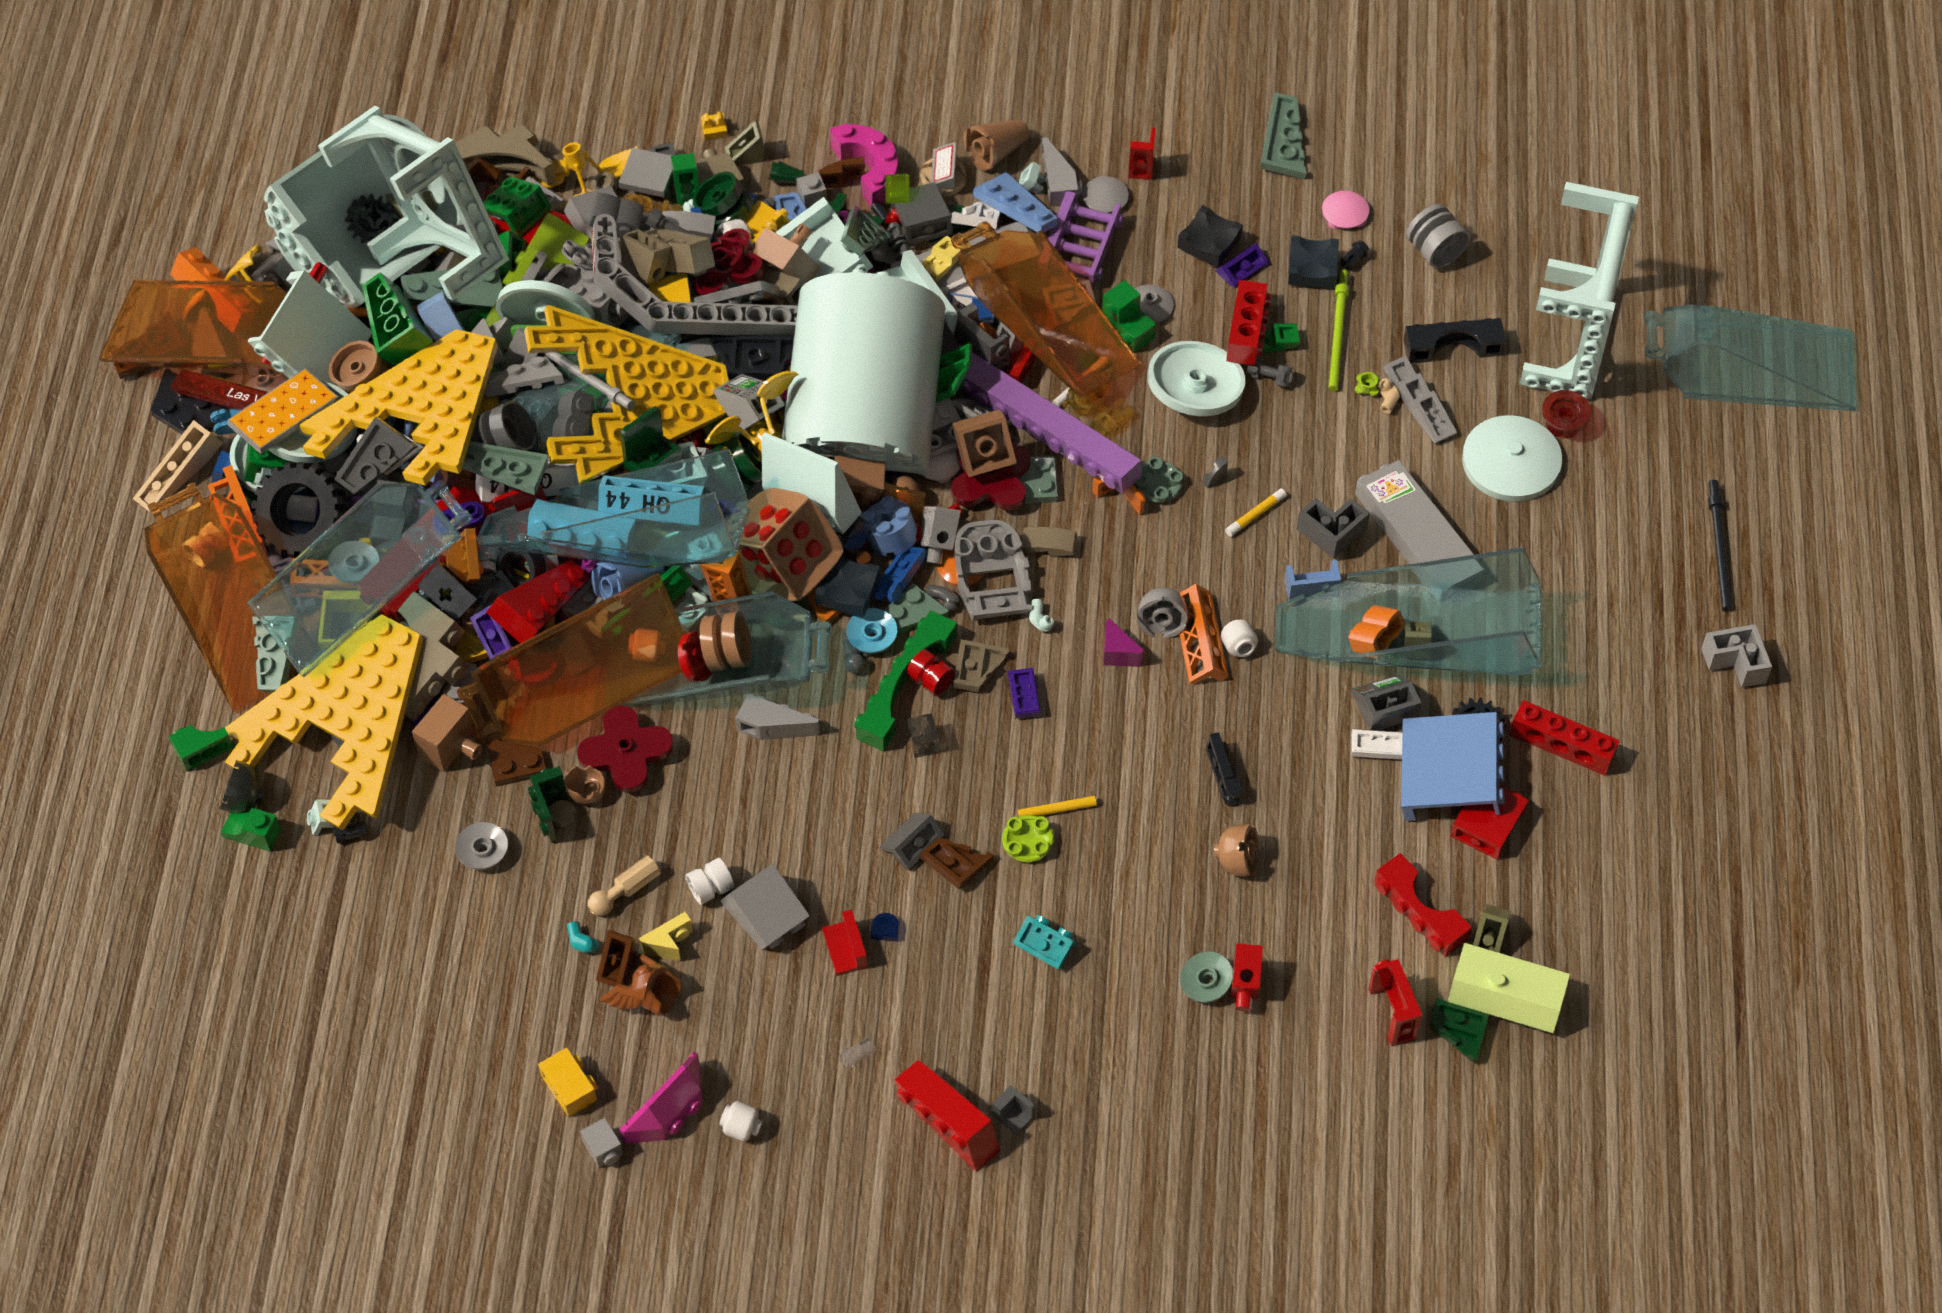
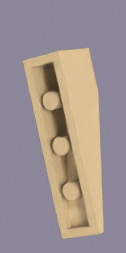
[133,420,223,513]

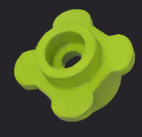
[1355,372,1380,396]

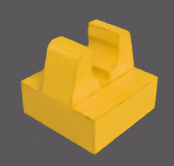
[701,112,728,140]

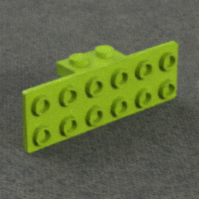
[485,213,589,351]

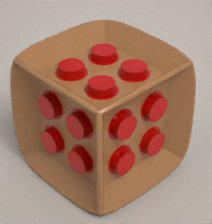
[720,488,844,601]

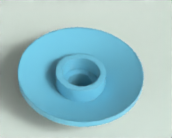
[846,608,897,653]

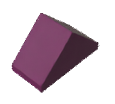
[1104,618,1144,667]

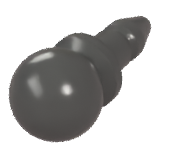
[842,633,865,674]

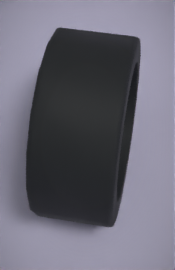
[495,541,546,588]

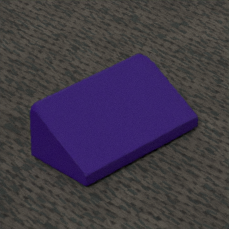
[1216,243,1270,287]
[470,605,520,663]

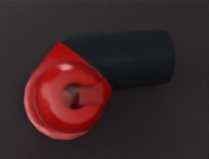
[871,202,901,224]

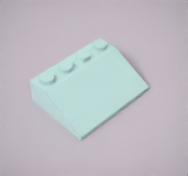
[762,432,862,534]

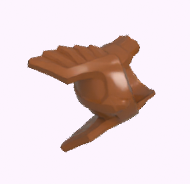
[600,953,682,1016]

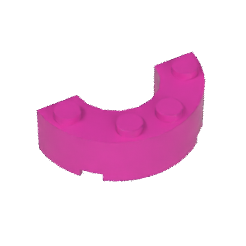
[830,124,898,208]

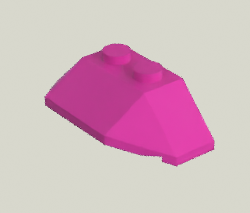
[620,1051,702,1144]

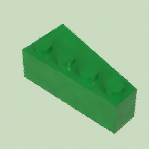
[362,272,434,366]

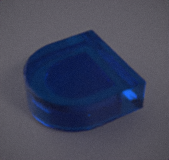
[870,913,899,942]

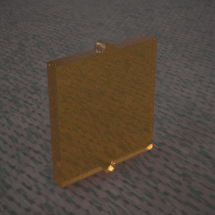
[883,483,926,526]

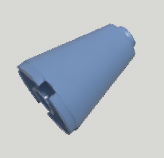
[592,558,665,611]

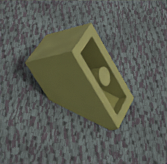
[1473,903,1511,953]

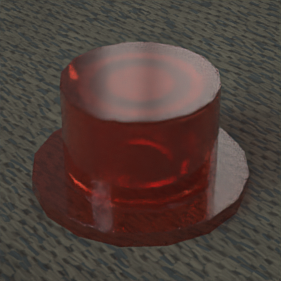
[1542,390,1591,438]

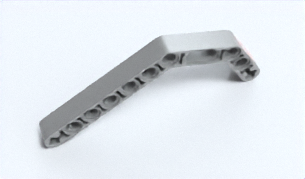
[592,214,798,336]

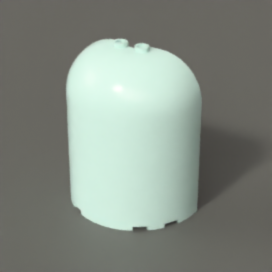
[264,114,463,308]

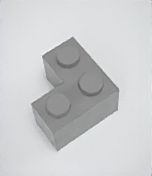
[1701,624,1772,687]

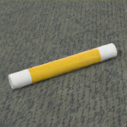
[1225,488,1287,537]

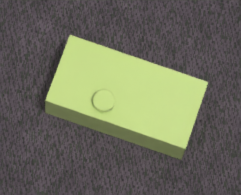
[1447,943,1570,1033]

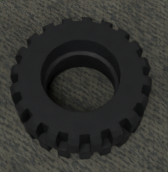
[252,462,354,559]

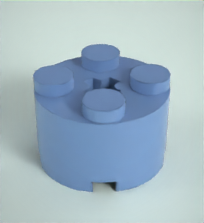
[861,496,917,556]

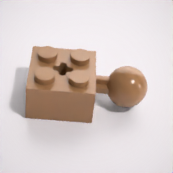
[834,455,919,511]

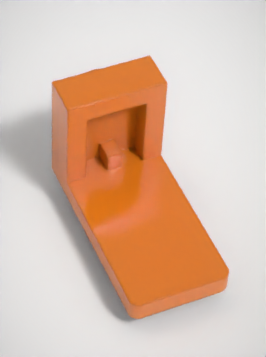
[1092,476,1146,515]

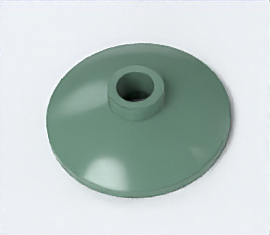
[1180,952,1233,1003]

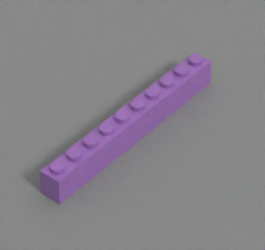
[954,345,1142,494]

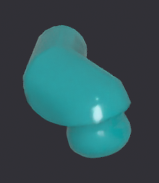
[567,921,599,953]

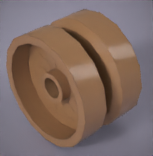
[328,340,391,394]
[700,611,752,672]

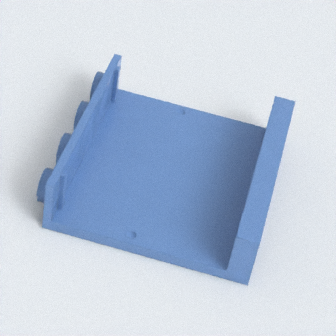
[1401,712,1504,821]

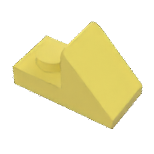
[639,912,693,961]

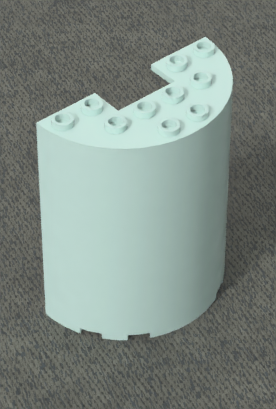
[782,269,946,475]

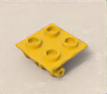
[744,200,791,246]

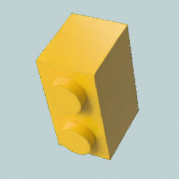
[538,1047,598,1118]

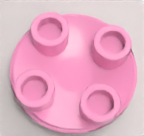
[1322,191,1369,229]

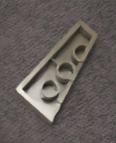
[618,228,715,275]

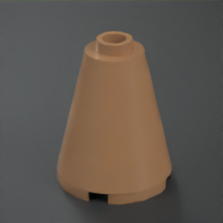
[963,119,1029,171]

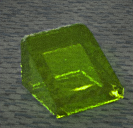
[885,174,910,203]

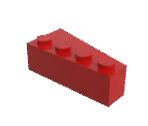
[486,559,590,647]
[894,1059,1000,1172]

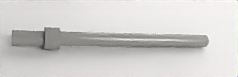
[542,352,635,410]

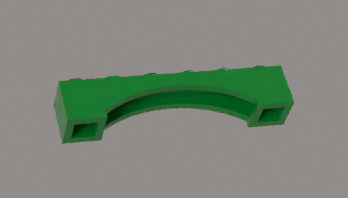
[854,610,957,752]

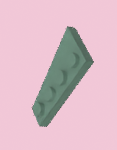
[840,205,892,256]
[462,441,548,495]

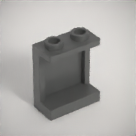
[890,182,953,245]
[954,303,1011,373]

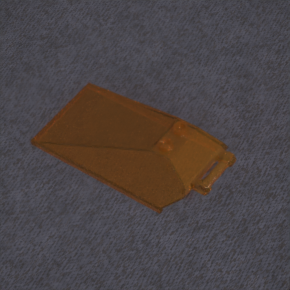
[951,221,1141,398]
[99,280,287,376]
[144,482,319,712]
[456,573,685,747]

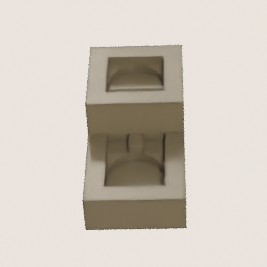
[1021,527,1077,557]

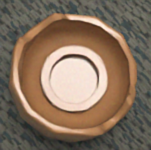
[564,765,607,804]

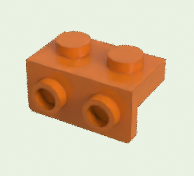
[444,528,483,585]

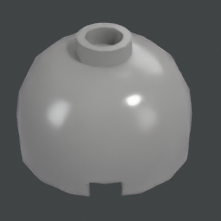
[1137,587,1188,638]

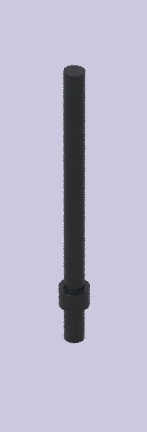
[1708,480,1732,612]

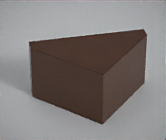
[596,930,637,987]

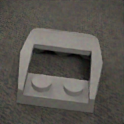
[954,520,1032,622]

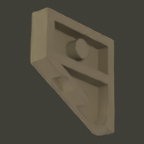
[953,639,1009,692]

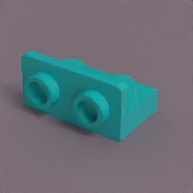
[1012,914,1078,970]

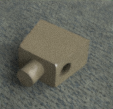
[697,148,744,187]
[620,229,671,289]

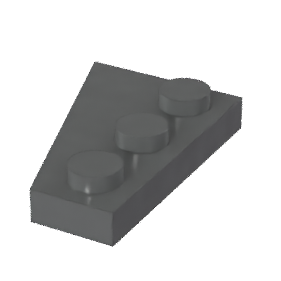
[334,417,418,494]

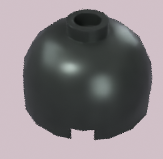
[220,760,266,814]

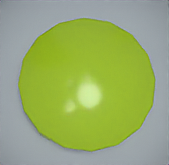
[1002,815,1054,863]

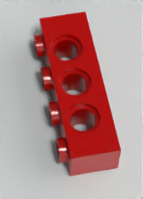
[1226,280,1271,365]
[1509,700,1620,776]

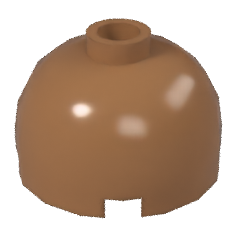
[1214,824,1260,877]

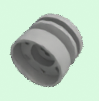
[1406,204,1470,268]

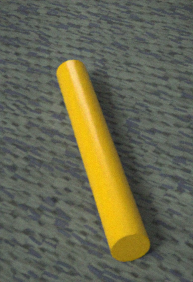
[1018,796,1097,817]

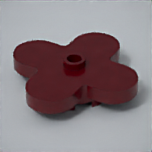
[689,228,765,296]
[951,444,1031,511]
[577,705,673,793]

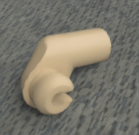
[1378,378,1400,414]

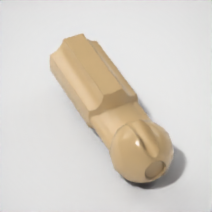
[588,855,661,916]

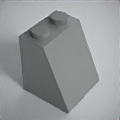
[720,863,809,950]

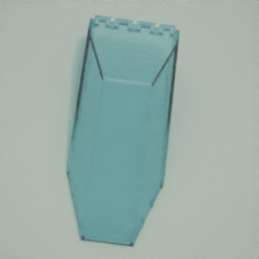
[476,449,750,568]
[1275,547,1542,676]

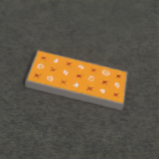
[227,368,338,454]

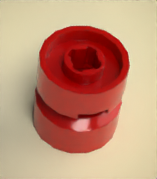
[906,649,955,696]

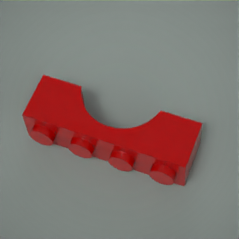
[1374,853,1472,957]

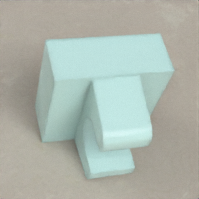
[1018,161,1046,194]

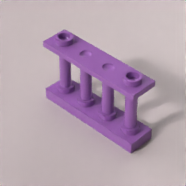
[1038,191,1124,290]

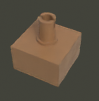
[750,223,821,284]
[952,409,1017,477]
[412,694,482,772]

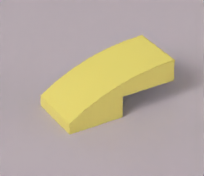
[921,236,966,283]

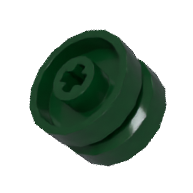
[692,171,754,232]
[711,432,762,496]

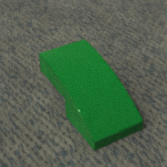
[1259,323,1300,354]

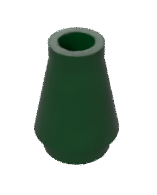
[769,160,804,183]

